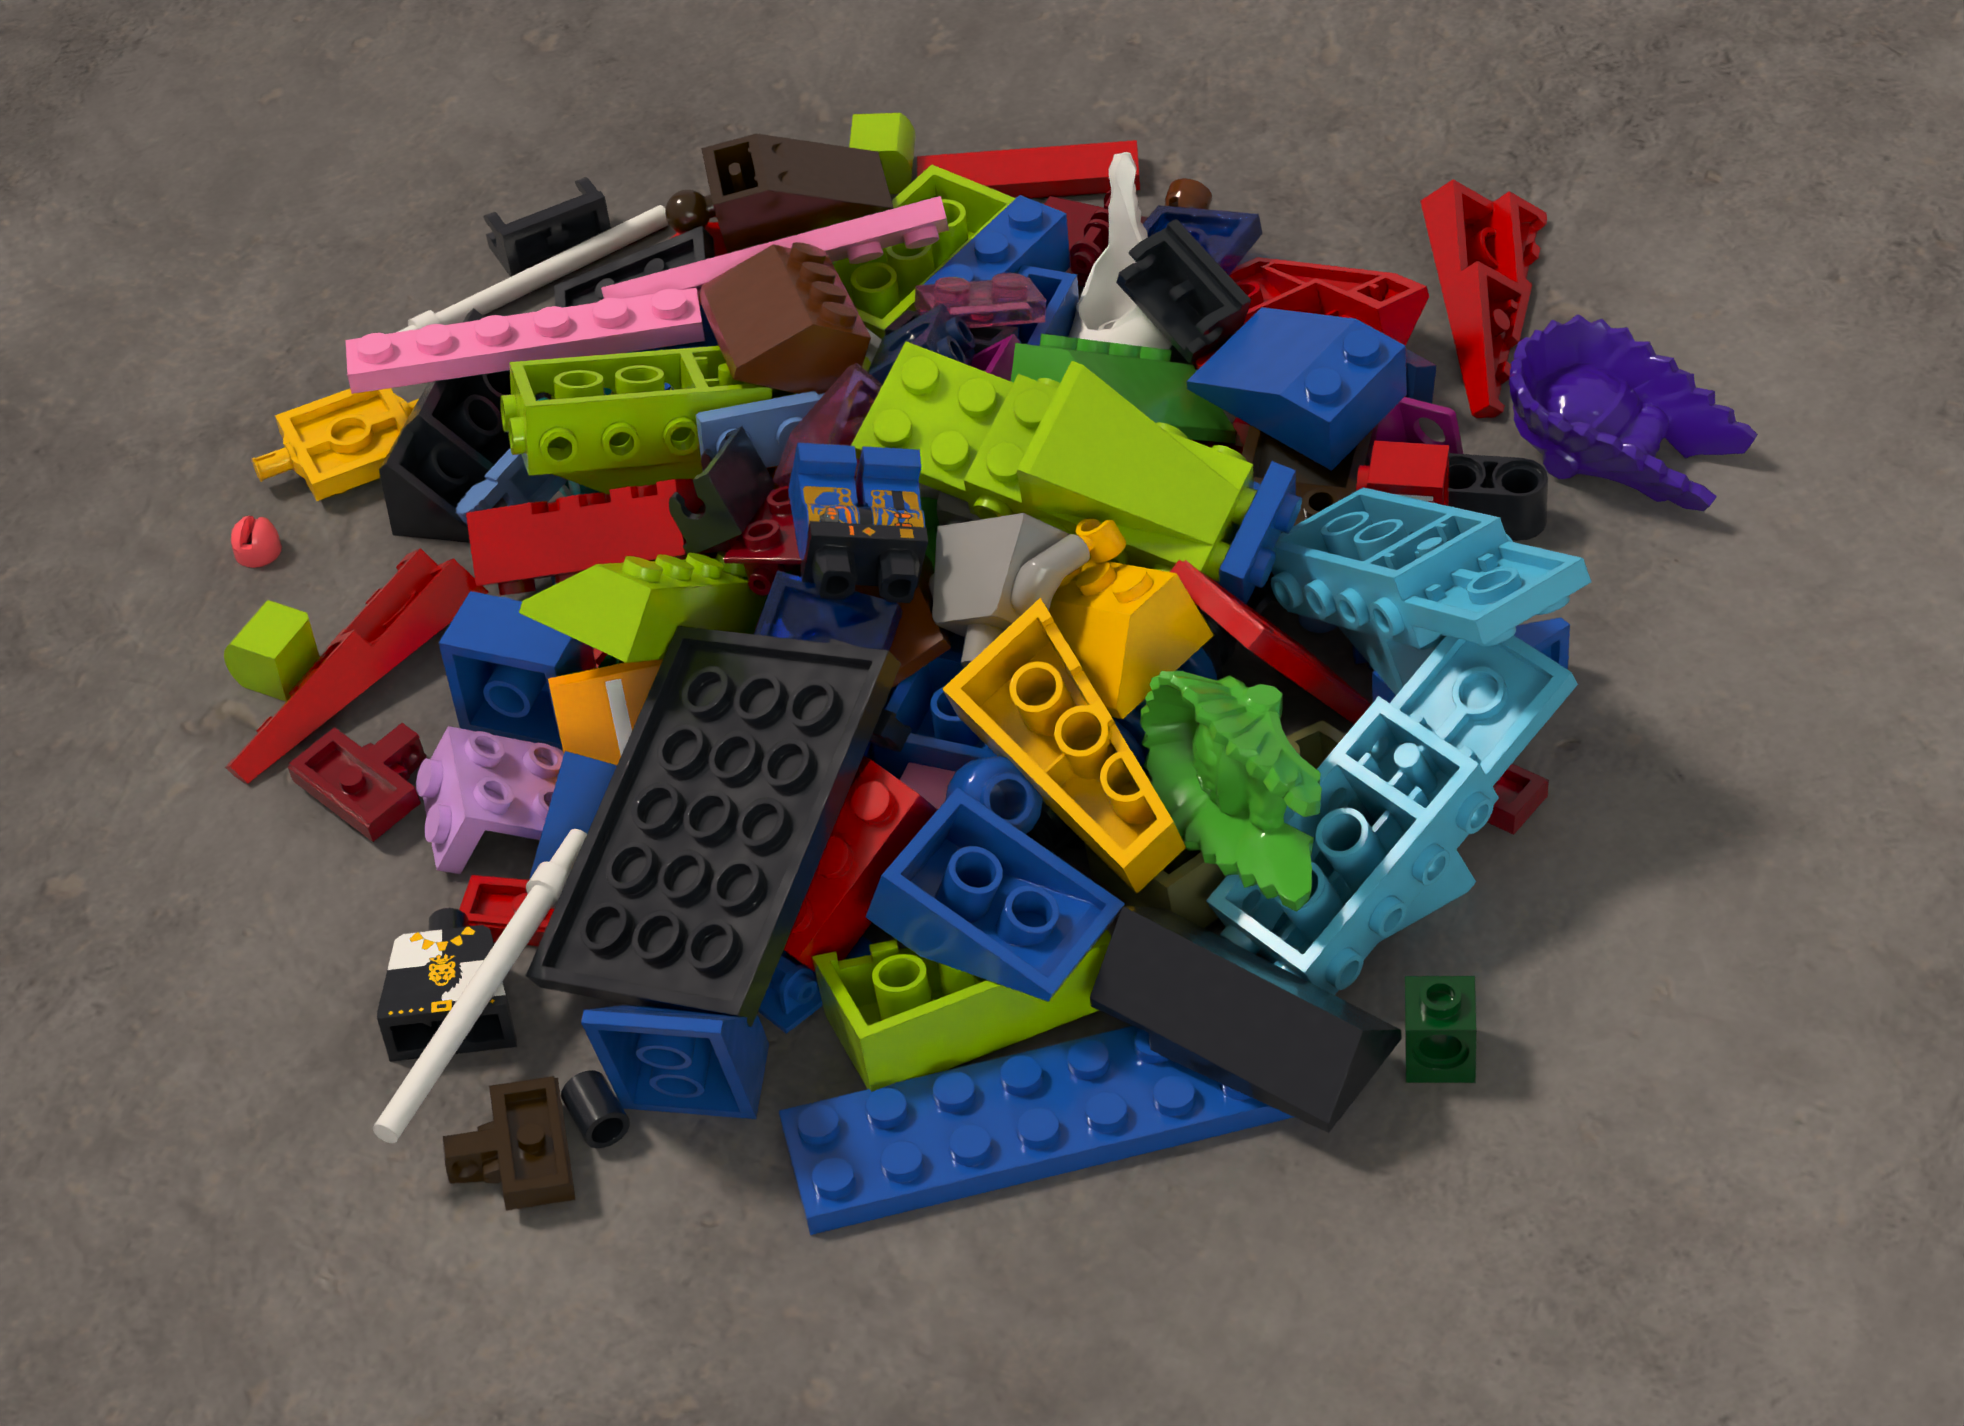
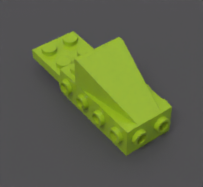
[851,341,1258,582]
[501,346,877,494]

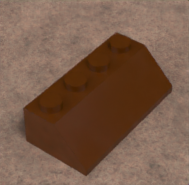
[698,242,871,395]

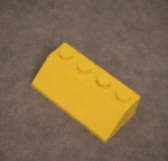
[1049,558,1214,719]

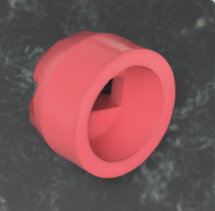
[231,516,282,568]

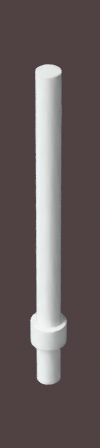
[398,205,669,332]
[373,829,587,1144]

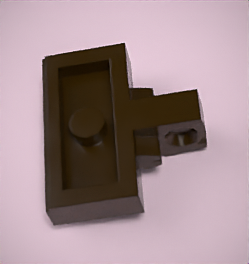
[443,1076,576,1211]

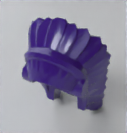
[1509,315,1758,511]

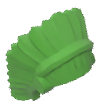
[1140,671,1322,912]

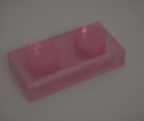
[915,273,1046,328]

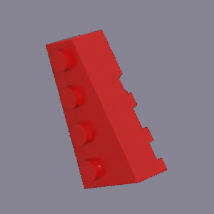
[466,479,727,596]

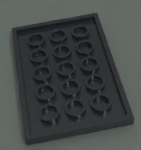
[526,626,901,1027]

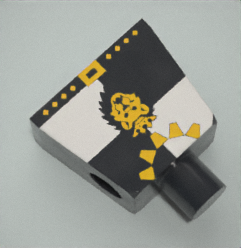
[377,908,517,1062]

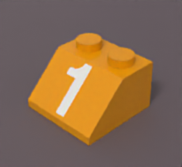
[548,659,663,765]

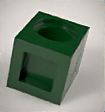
[1405,976,1477,1083]

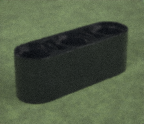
[1369,453,1548,541]

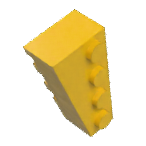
[942,598,1186,894]

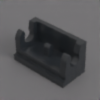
[484,177,611,277]
[1116,219,1251,364]
[669,426,776,555]

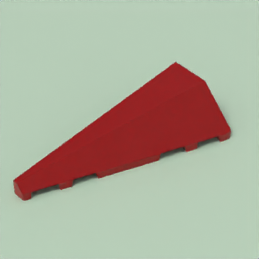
[225,548,489,784]

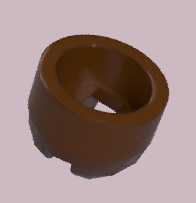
[1164,178,1212,228]

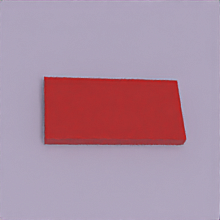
[1170,559,1371,724]

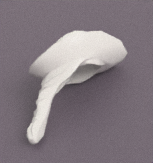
[1068,152,1172,350]

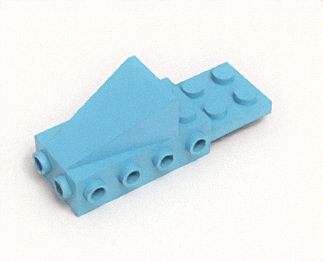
[1271,487,1591,695]
[1206,635,1578,995]

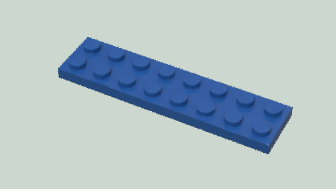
[779,1026,1294,1235]

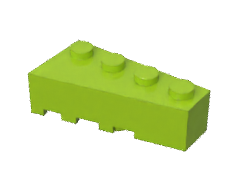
[812,930,1112,1092]

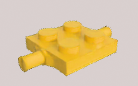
[251,388,419,501]

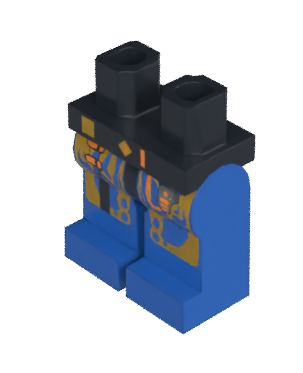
[788,443,928,603]

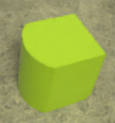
[849,113,916,194]
[224,600,319,702]

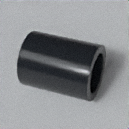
[561,1070,630,1148]

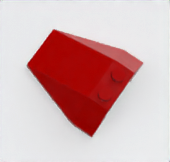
[1193,257,1429,370]

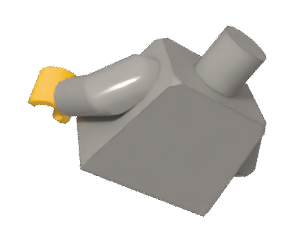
[928,513,1126,667]

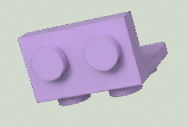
[416,726,564,874]

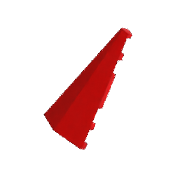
[1420,179,1547,418]

